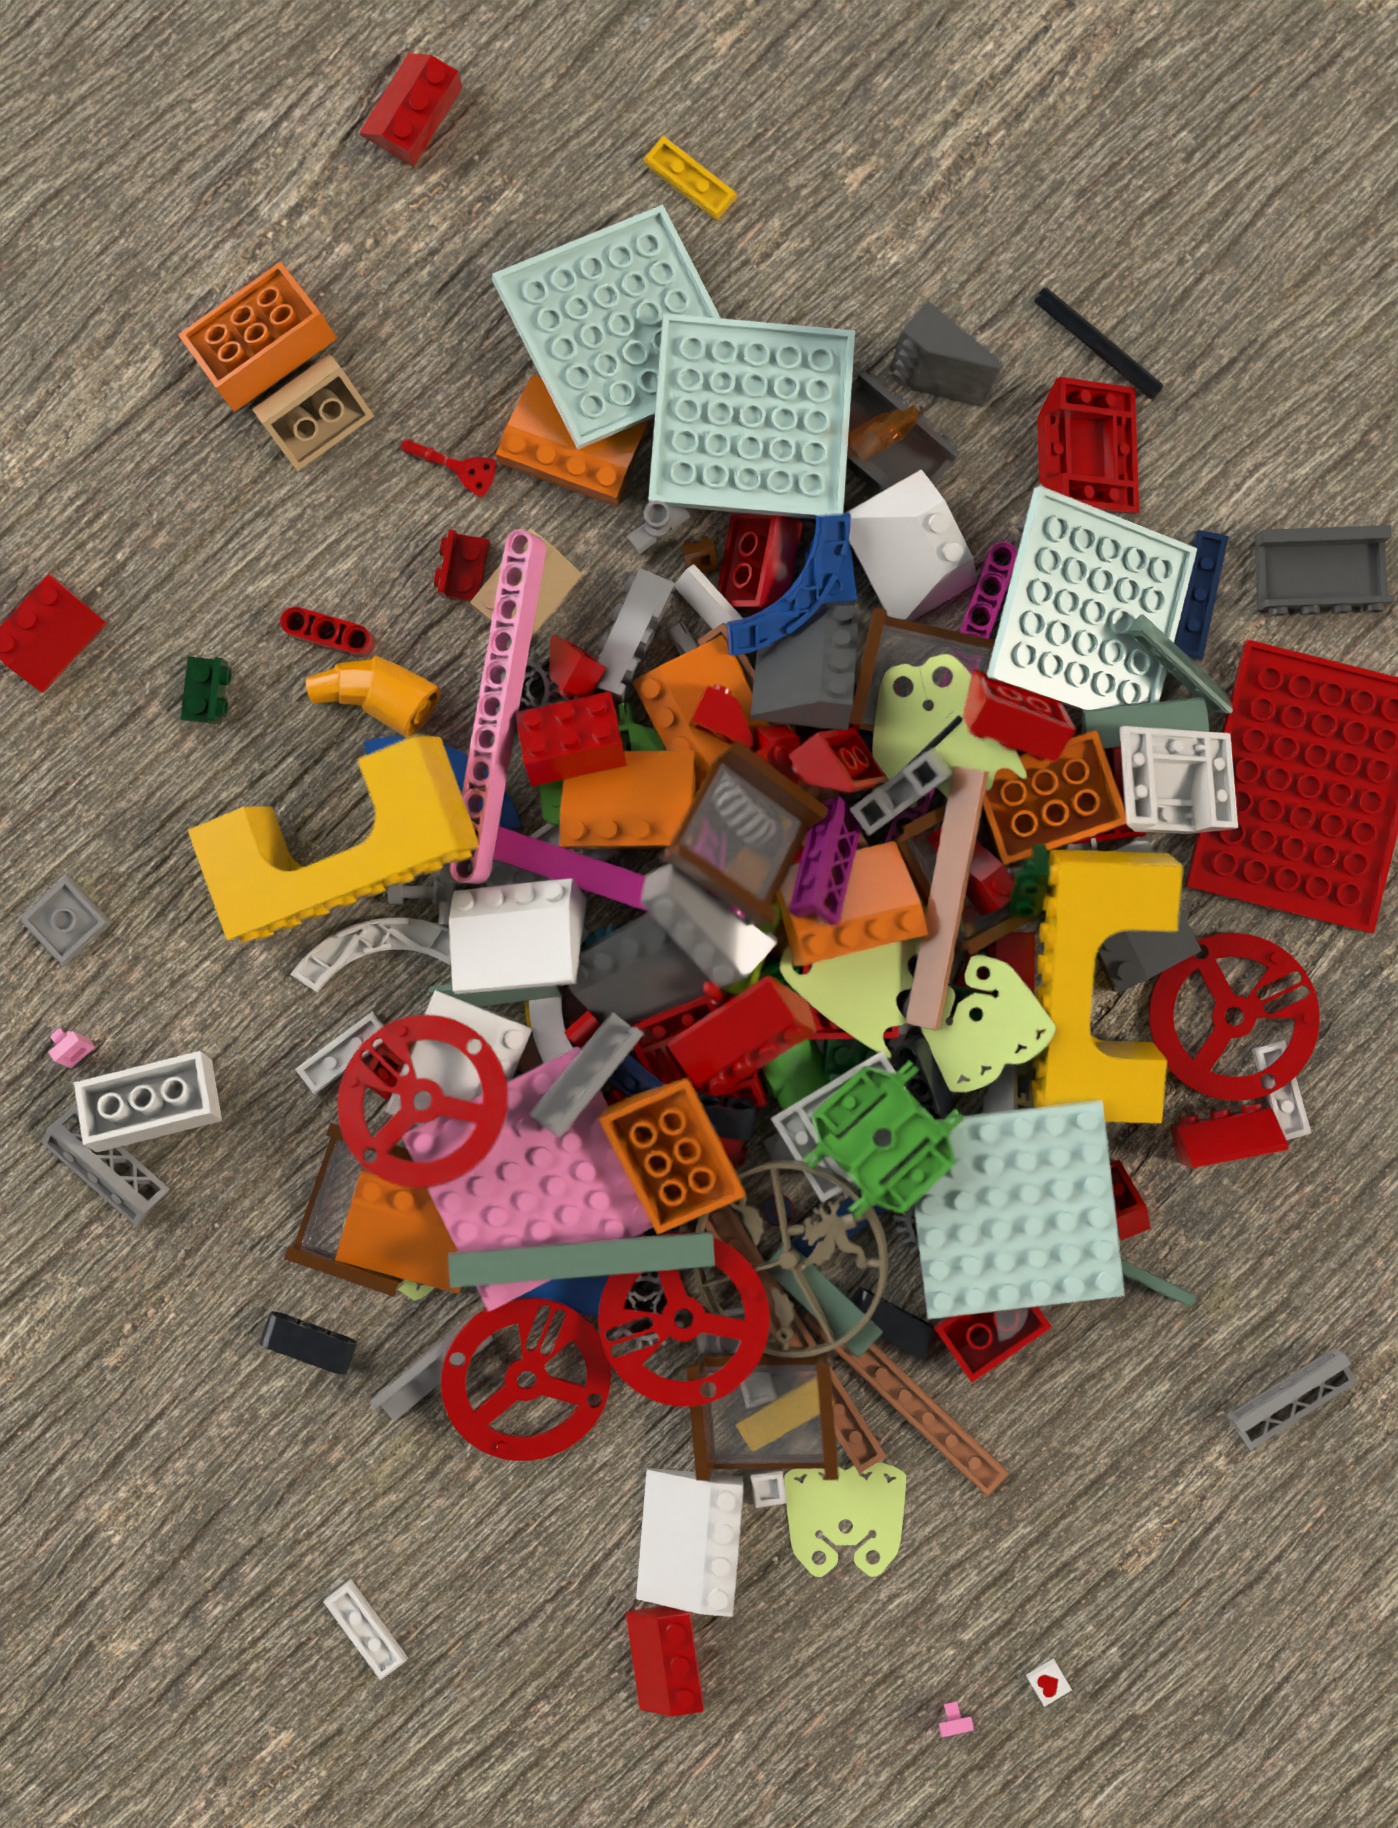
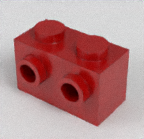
[753,725,801,785]

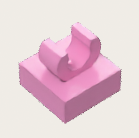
[48,1027,95,1069]
[938,1702,974,1737]

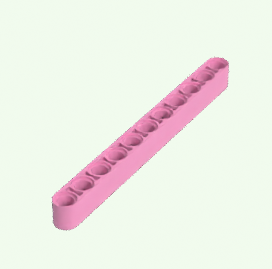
[450,529,546,884]

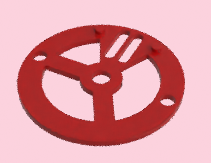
[1148,933,1320,1101]
[338,1015,508,1188]
[599,1232,770,1407]
[441,1297,611,1461]

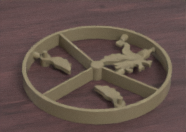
[693,1160,888,1358]

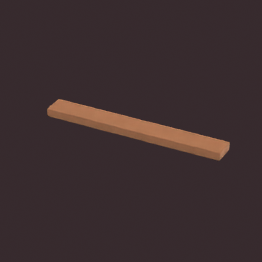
[905,766,989,1030]
[800,1310,1009,1497]

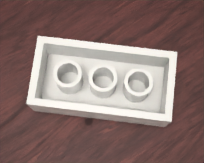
[74,1051,222,1152]

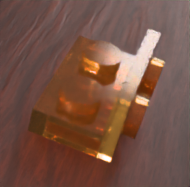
[848,405,922,462]

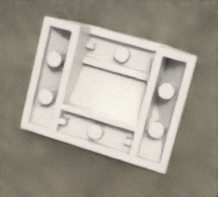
[846,470,977,621]
[1120,726,1238,834]
[771,1051,906,1202]

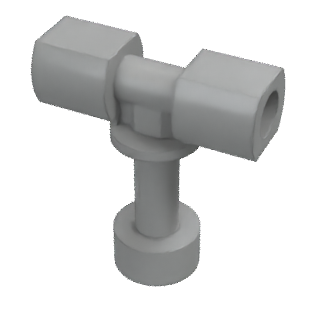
[626,500,690,555]
[388,862,461,926]

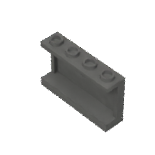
[846,370,959,493]
[1254,525,1394,617]

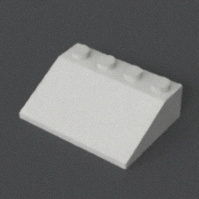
[449,878,587,994]
[385,990,532,1125]
[636,1468,743,1617]

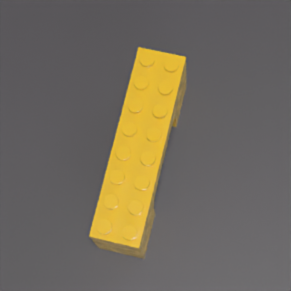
[188,735,479,943]
[1031,850,1183,1123]

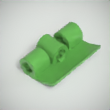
[761,1039,831,1110]

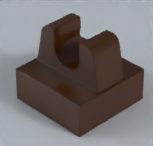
[682,536,718,573]

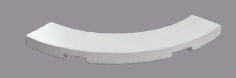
[290,918,451,992]
[529,927,590,1063]

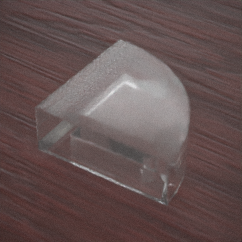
[995,1307,1028,1341]

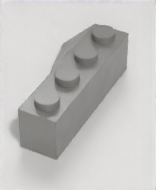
[594,568,675,703]
[641,863,777,989]

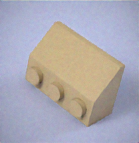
[252,353,374,471]
[470,528,583,640]

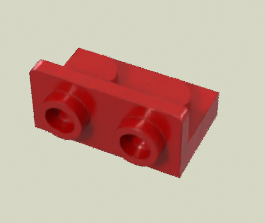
[434,529,490,602]

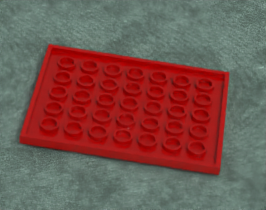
[1184,639,1398,934]

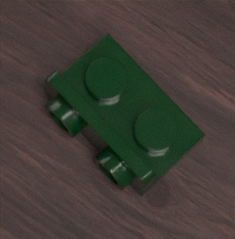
[180,656,232,725]
[1008,845,1050,918]
[821,1039,889,1081]

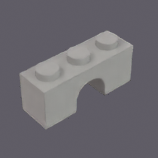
[850,747,953,835]

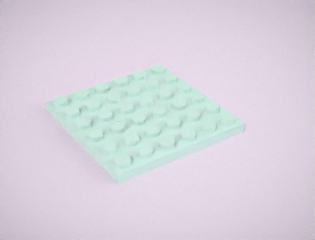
[492,205,720,450]
[648,313,855,519]
[987,486,1197,711]
[908,1100,1125,1319]

